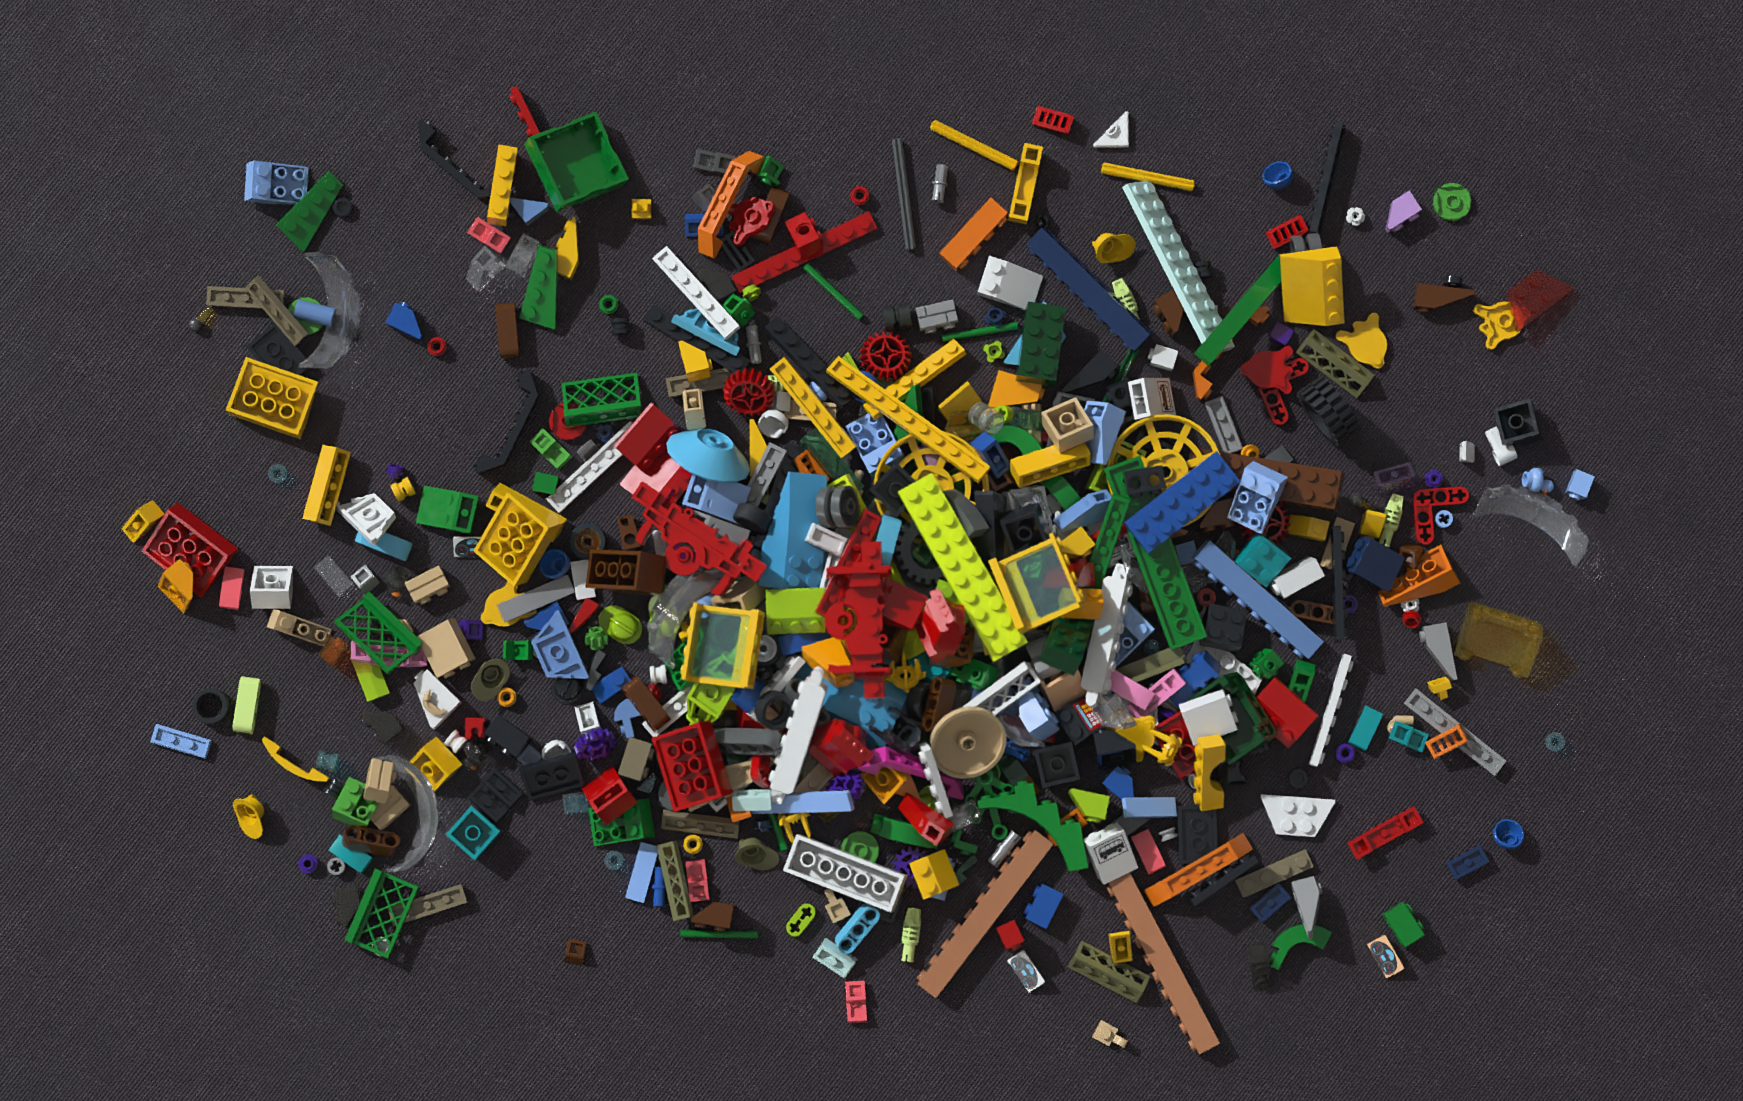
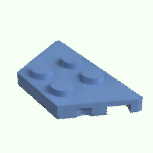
[531,610,590,679]

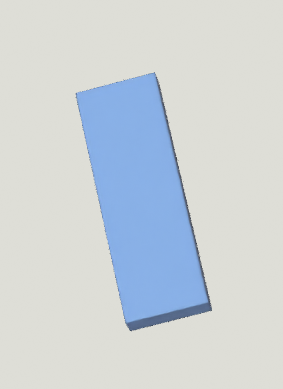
[150,724,212,759]
[1122,797,1177,818]
[625,842,658,903]

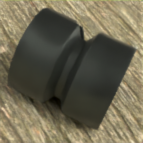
[882,303,912,332]

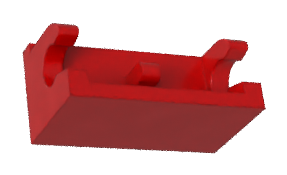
[465,718,488,741]

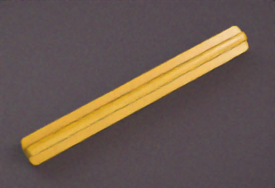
[930,120,1017,170]
[1101,163,1195,191]

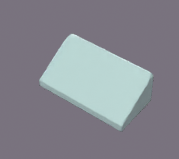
[732,789,772,811]
[813,938,857,979]

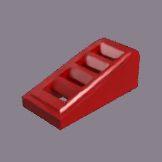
[1032,106,1074,136]
[1265,215,1309,250]
[569,598,600,634]

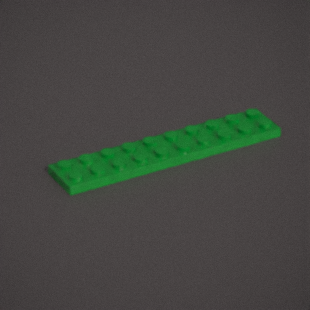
[1104,456,1207,650]

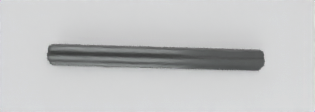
[892,138,916,250]

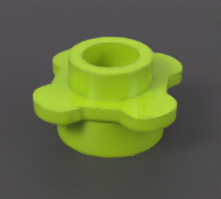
[742,284,761,301]
[983,341,1005,363]

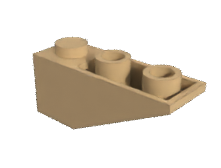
[267,609,332,647]

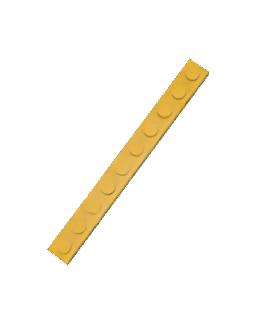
[826,356,990,483]

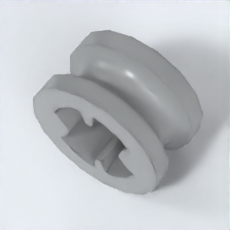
[1159,827,1178,842]
[327,858,346,875]

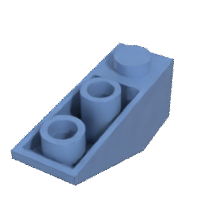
[1053,489,1112,532]

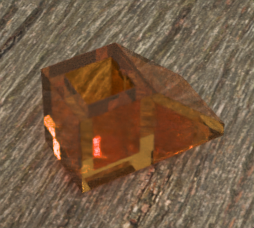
[318,636,350,668]

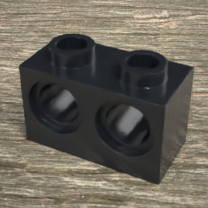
[1105,378,1135,424]
[1123,465,1166,498]

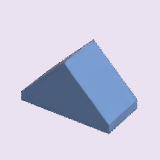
[510,198,549,226]

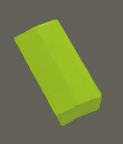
[350,657,390,702]

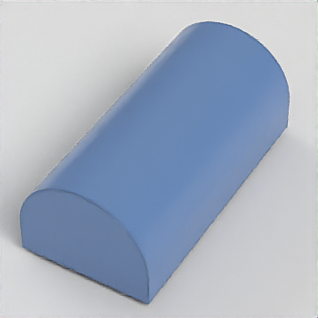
[294,300,336,327]

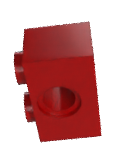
[785,212,824,259]
[996,920,1024,951]

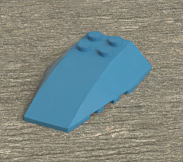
[758,472,833,589]
[790,653,908,749]

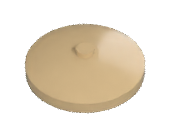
[929,706,1006,779]

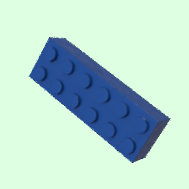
[1123,451,1240,554]

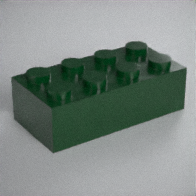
[1016,302,1066,386]
[1038,604,1095,676]

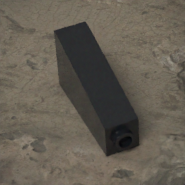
[975,491,1007,569]

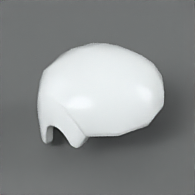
[758,409,789,438]
[542,740,571,760]

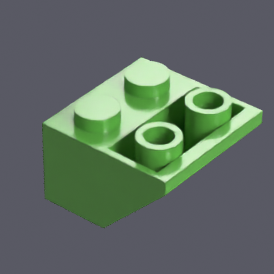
[332,777,379,826]

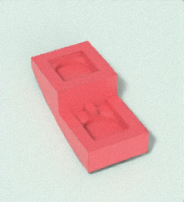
[467,217,511,254]
[219,567,245,610]
[1131,829,1166,875]
[686,859,709,902]
[845,981,867,1023]

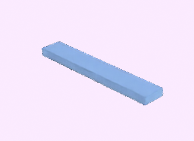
[752,791,854,814]

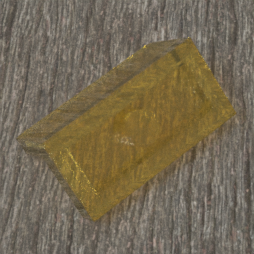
[945,408,987,440]

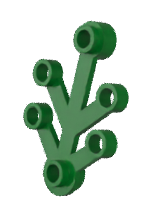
[964,769,1016,840]

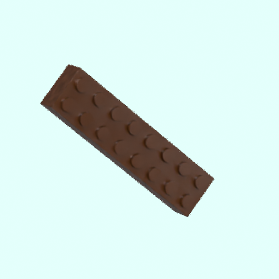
[1188,448,1345,512]

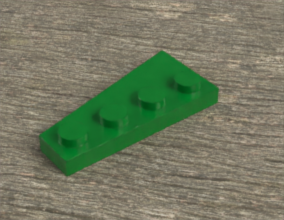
[275,171,343,252]
[519,245,558,329]

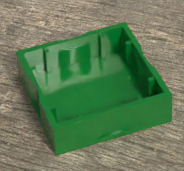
[524,111,629,212]

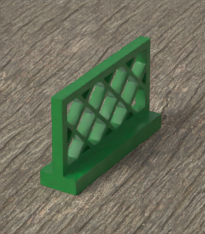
[561,373,642,427]
[334,592,423,674]
[345,869,419,959]

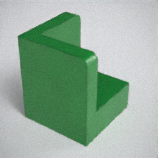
[532,472,560,495]

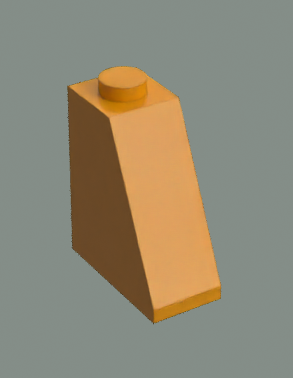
[987,370,1045,409]
[802,637,854,688]

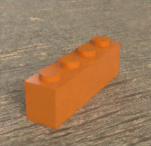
[939,198,1008,271]

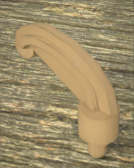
[423,689,446,716]

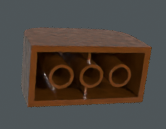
[585,549,667,596]

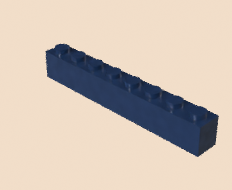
[1027,227,1154,351]

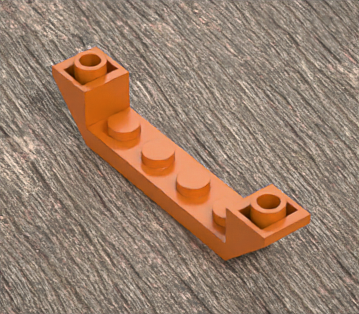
[698,151,765,259]
[1193,306,1269,402]
[1143,833,1253,907]

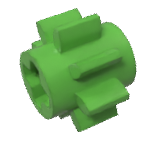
[585,627,608,650]

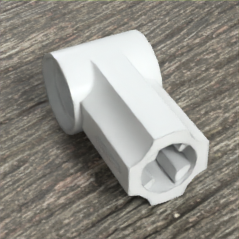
[1485,426,1517,466]

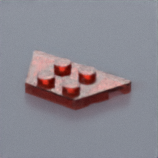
[1506,269,1574,333]

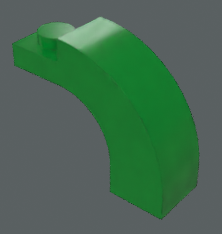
[986,426,1044,455]
[1038,475,1081,512]
[870,814,938,849]
[1269,924,1332,970]

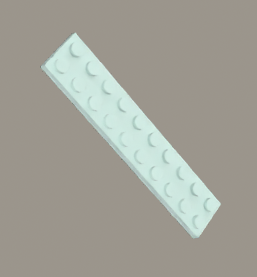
[1122,181,1235,352]

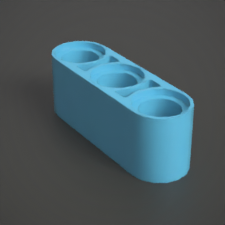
[874,514,902,566]
[355,532,413,562]
[835,903,880,954]

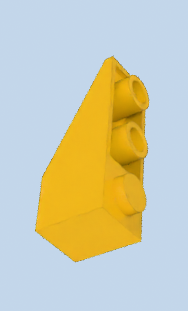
[556,217,579,280]

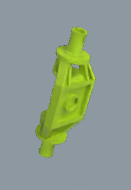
[686,645,737,725]

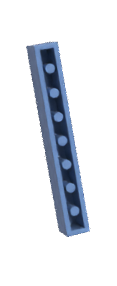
[1191,540,1324,659]

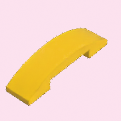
[262,737,330,782]

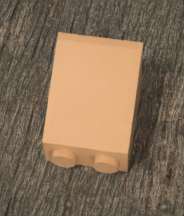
[1029,661,1087,713]

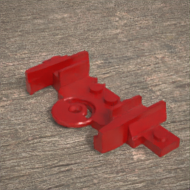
[631,481,768,597]
[825,541,893,699]

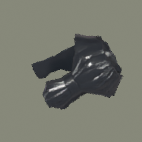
[869,707,923,754]

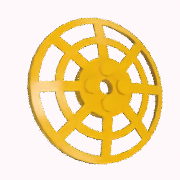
[1107,414,1220,527]
[874,431,989,545]

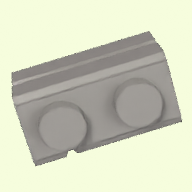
[915,299,958,334]

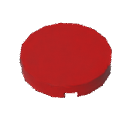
[549,403,587,441]

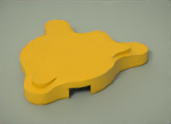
[1473,302,1530,350]
[1335,313,1387,369]
[481,581,537,627]
[1106,715,1157,762]

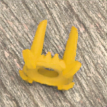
[885,651,926,693]
[1142,730,1182,766]
[778,812,811,843]

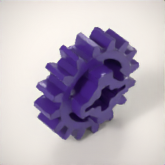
[574,728,617,762]
[825,770,866,804]
[892,847,926,888]

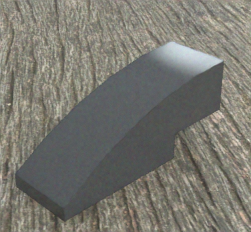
[942,489,989,538]

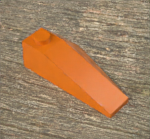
[1378,545,1460,607]

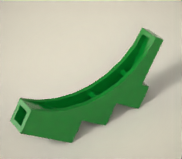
[977,780,1088,872]

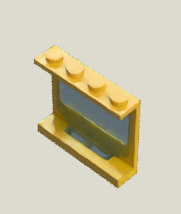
[989,533,1085,634]
[681,603,765,690]

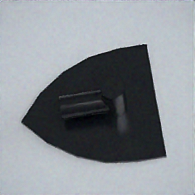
[1002,650,1037,691]

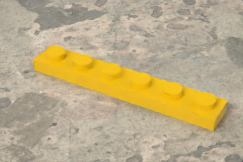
[863,339,966,420]
[770,357,857,459]

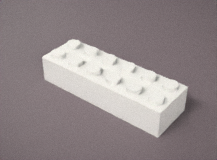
[783,834,908,912]

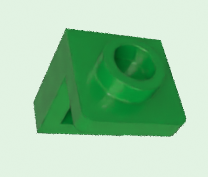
[756,156,784,187]
[503,640,533,661]
[951,828,978,856]

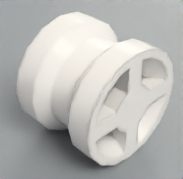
[650,665,667,685]
[444,729,467,754]

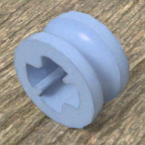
[1434,510,1453,528]

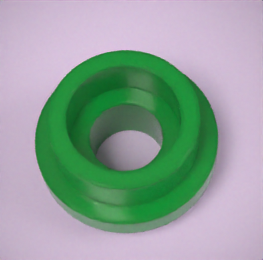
[599,295,618,314]

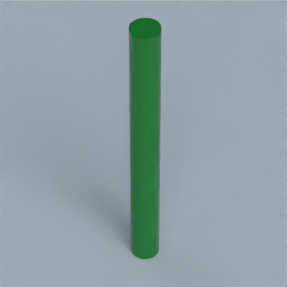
[803,263,864,320]
[942,322,1018,342]
[758,785,788,851]
[680,930,758,939]

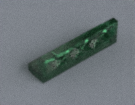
[799,428,865,492]

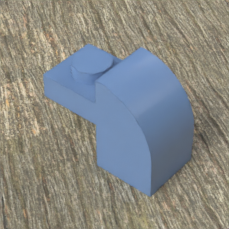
[614,699,641,739]

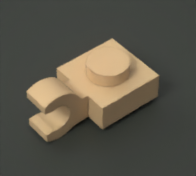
[824,888,851,923]
[1092,1020,1127,1048]

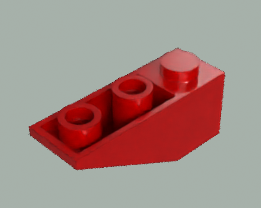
[898,792,954,846]

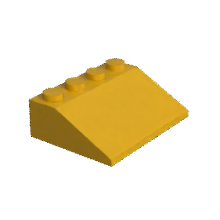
[1280,246,1344,326]
[226,357,318,439]
[473,491,561,587]

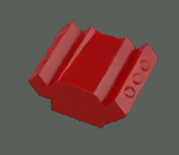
[915,589,965,663]
[808,718,873,777]

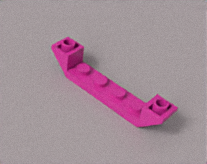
[858,746,964,800]

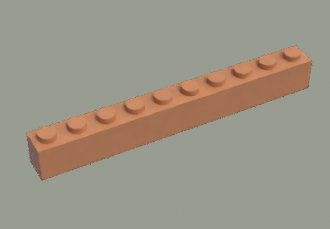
[917,830,1053,998]
[1106,872,1220,1054]

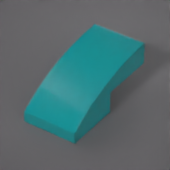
[1348,706,1383,751]
[1388,721,1429,752]
[329,834,373,874]

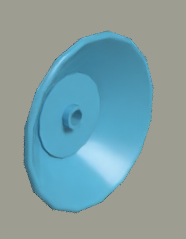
[666,429,750,483]

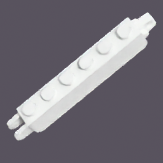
[1081,564,1133,708]
[768,666,828,805]

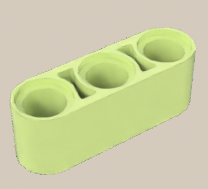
[233,676,261,734]

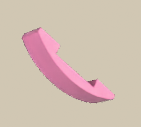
[351,641,427,667]
[1081,665,1155,710]
[1117,668,1186,722]

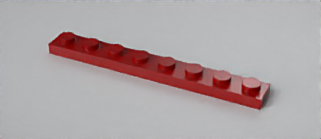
[731,212,877,294]

